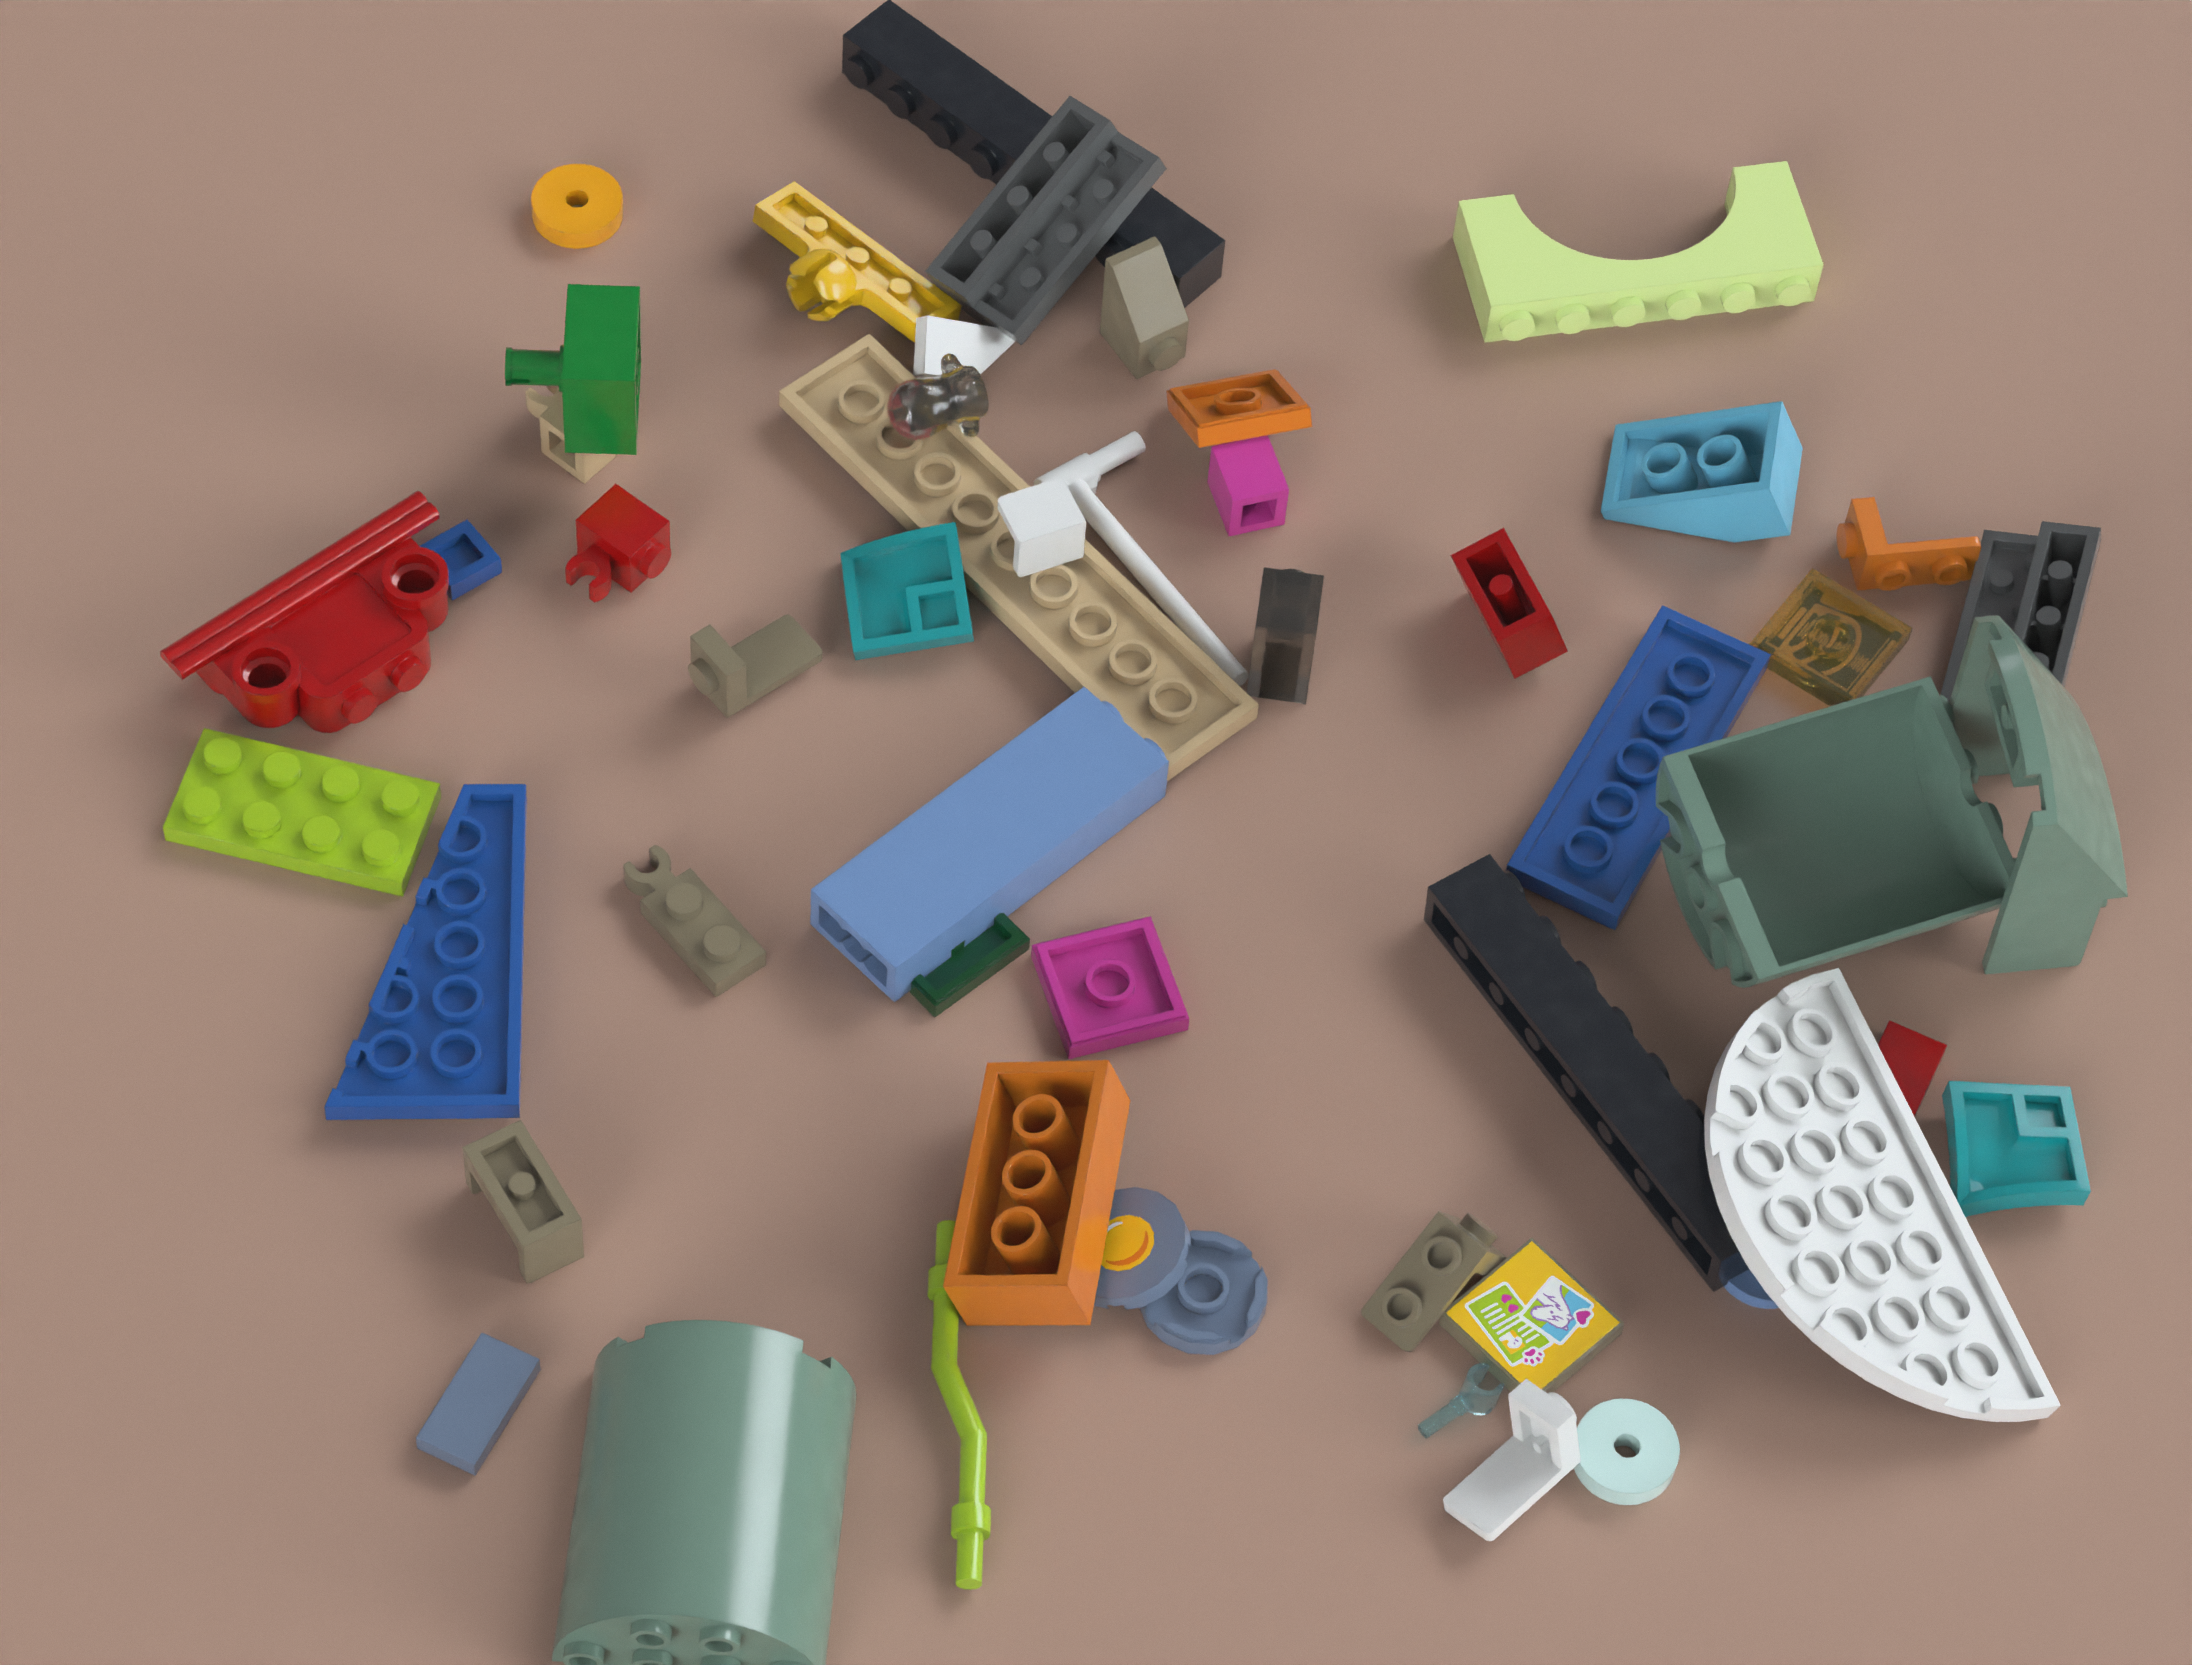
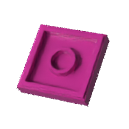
[1031,916,1189,1060]

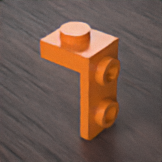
[1837,497,1981,591]

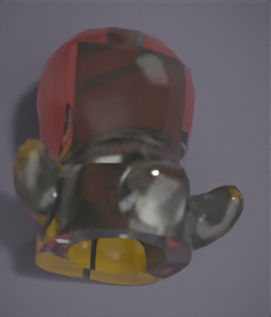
[887,353,989,440]

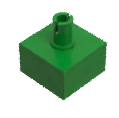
[505,284,642,455]

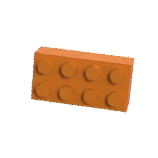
[943,1060,1131,1326]

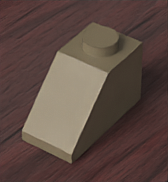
[1100,236,1189,379]

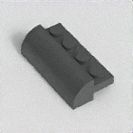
[925,96,1167,345]
[1940,521,2101,701]

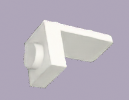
[1443,1379,1581,1541]

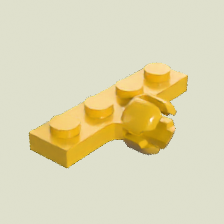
[752,181,962,343]

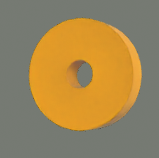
[531,164,623,249]

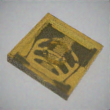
[1749,568,1913,706]

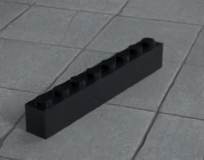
[842,0,1225,308]
[1424,854,1749,1292]

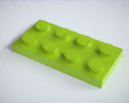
[163,728,441,897]

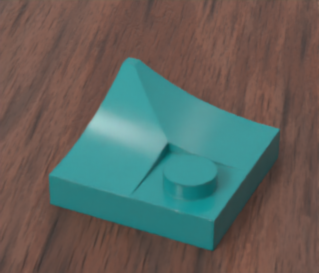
[840,522,974,660]
[1942,1081,2091,1217]

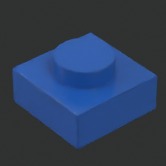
[420,519,502,601]

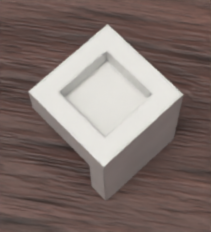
[998,477,1086,577]

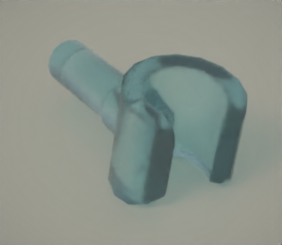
[1417,1363,1505,1439]

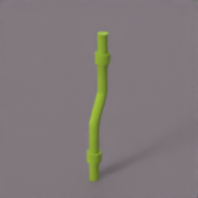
[927,1220,991,1590]

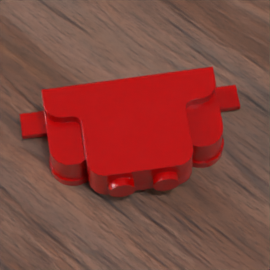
[160,491,449,733]

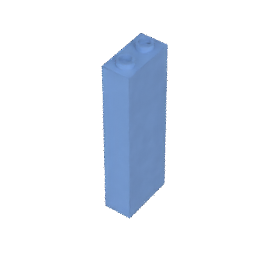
[810,687,1169,1002]

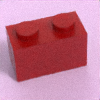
[1450,528,1568,679]

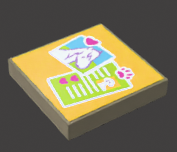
[1439,1238,1624,1393]

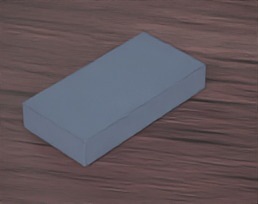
[416,1333,541,1476]

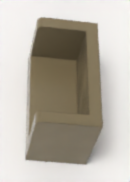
[462,1120,584,1283]

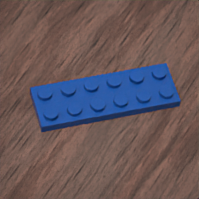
[1506,605,1771,930]

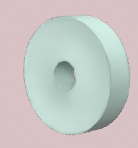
[1574,1398,1680,1505]

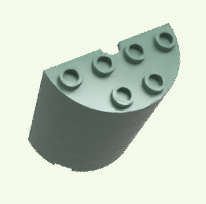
[1656,676,2016,988]
[552,1320,857,1665]

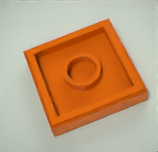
[1166,369,1312,448]

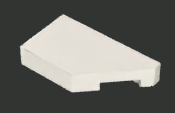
[913,315,1015,383]

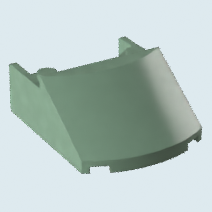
[1949,615,2128,974]

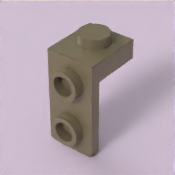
[688,615,822,718]
[1361,1211,1507,1352]

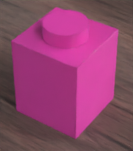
[1207,435,1289,537]

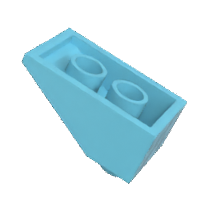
[1601,401,1803,543]

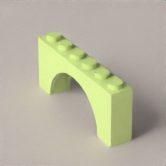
[1453,161,1824,343]

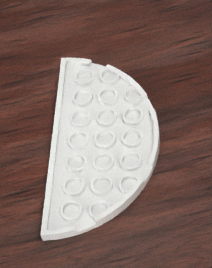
[1704,968,2061,1422]

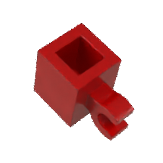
[565,483,671,603]

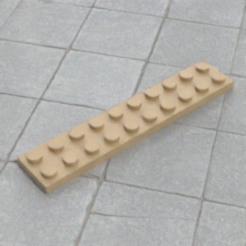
[779,334,1259,781]

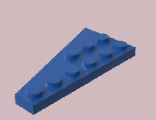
[324,784,527,1120]

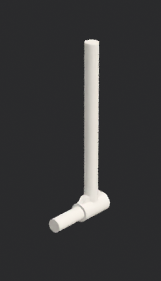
[1034,431,1249,686]

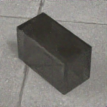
[1247,567,1324,704]

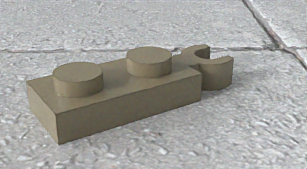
[623,845,766,997]

